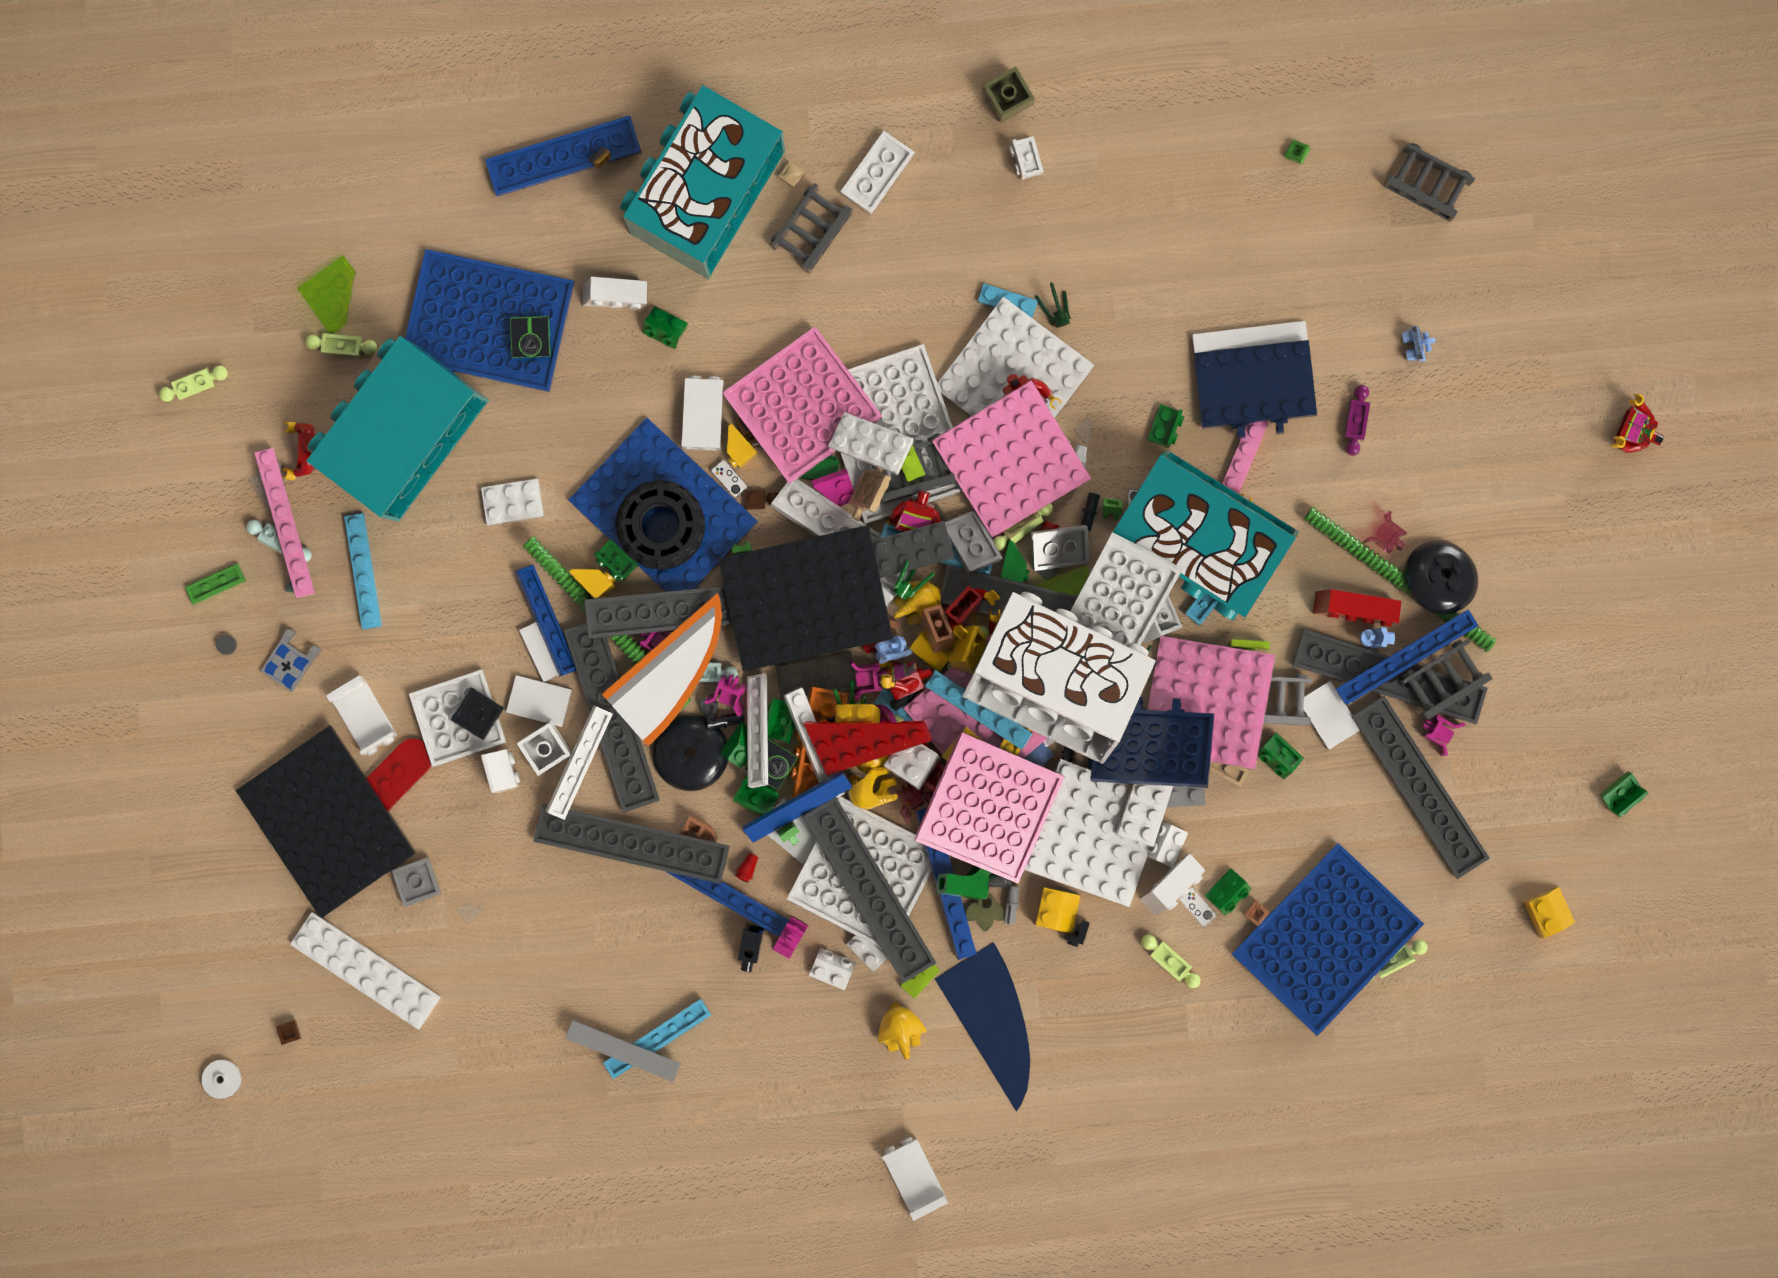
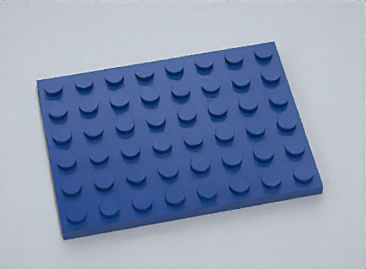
[405,249,575,392]
[568,418,758,592]
[1231,843,1424,1036]

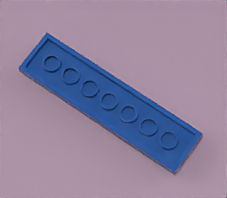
[485,115,642,197]

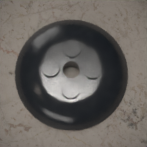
[1404,540,1478,614]
[652,714,728,791]

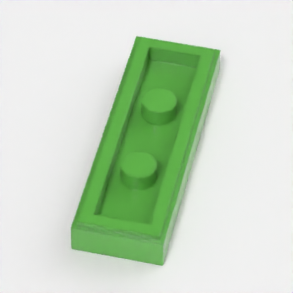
[185,563,246,605]

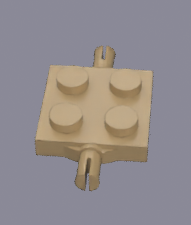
[848,467,891,521]

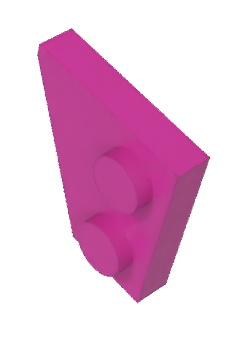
[812,469,854,506]

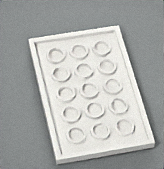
[1070,532,1182,646]

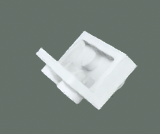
[1009,136,1044,180]
[1147,821,1188,868]
[846,935,887,972]
[809,948,856,991]

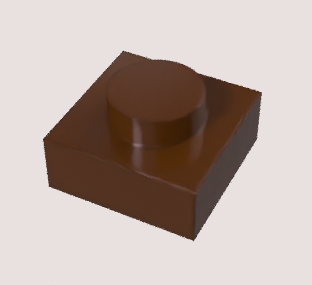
[276,1020,302,1045]

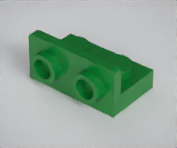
[1147,404,1185,448]
[1258,732,1304,779]

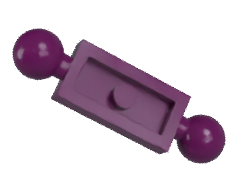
[1344,385,1370,456]

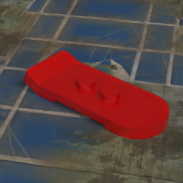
[367,739,432,811]

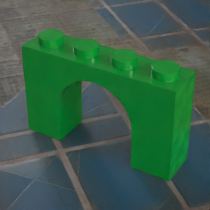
[936,865,991,900]

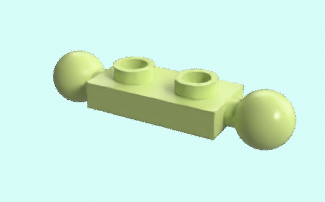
[305,333,377,357]
[159,366,228,402]
[993,503,1053,551]
[1141,934,1200,988]
[1370,939,1427,981]

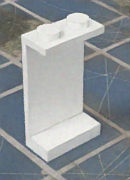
[682,376,724,451]
[326,675,398,756]
[882,1137,948,1221]

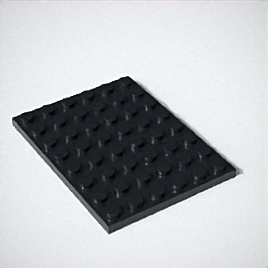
[718,525,894,672]
[236,725,417,918]

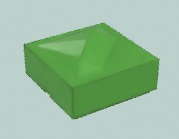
[1284,140,1311,164]

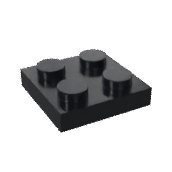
[451,687,505,741]

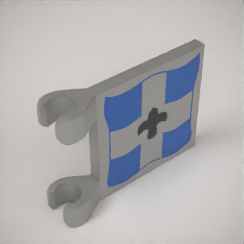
[261,629,321,692]

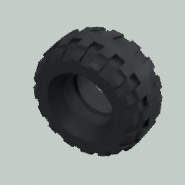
[616,480,705,570]

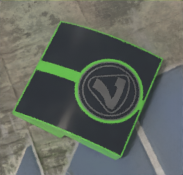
[510,316,551,358]
[744,739,798,790]

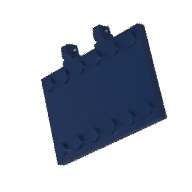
[1194,340,1317,439]
[1090,697,1215,788]

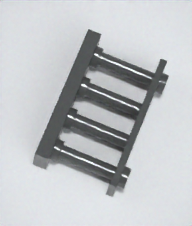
[1384,143,1475,222]
[771,183,853,274]
[881,435,956,504]
[1399,639,1493,720]

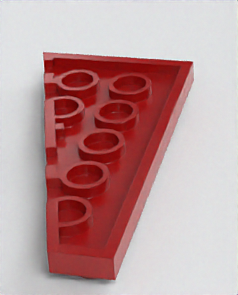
[804,721,932,775]

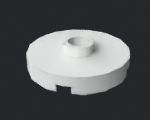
[202,1059,242,1099]

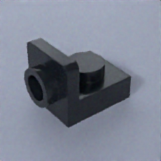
[1064,920,1090,947]

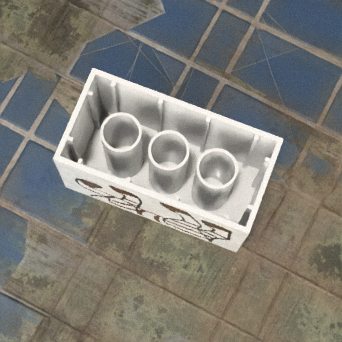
[962,592,1156,764]

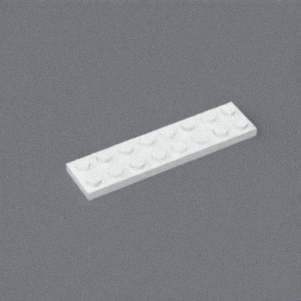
[771,479,911,589]
[290,912,441,1030]

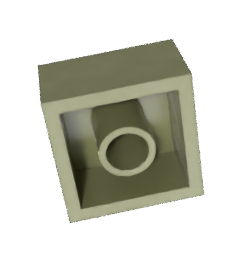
[982,66,1035,123]

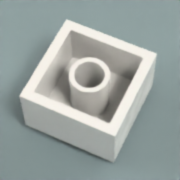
[517,720,572,776]
[884,744,941,790]

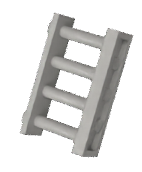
[1263,675,1312,726]

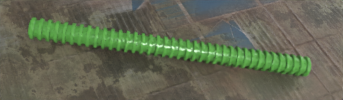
[1304,507,1496,652]
[523,537,691,710]

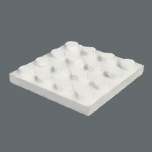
[409,670,507,767]

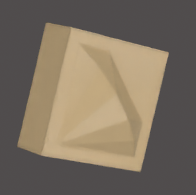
[779,161,805,189]

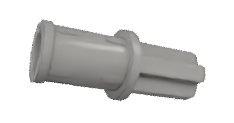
[1004,885,1020,925]

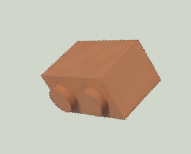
[920,605,955,653]

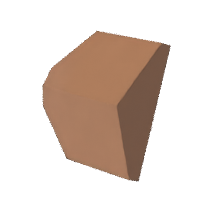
[680,815,717,842]

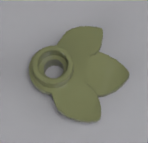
[966,893,1004,931]

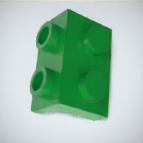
[642,306,688,349]
[594,539,639,582]
[767,698,795,743]
[1599,771,1648,817]
[733,776,779,816]
[1204,868,1251,916]

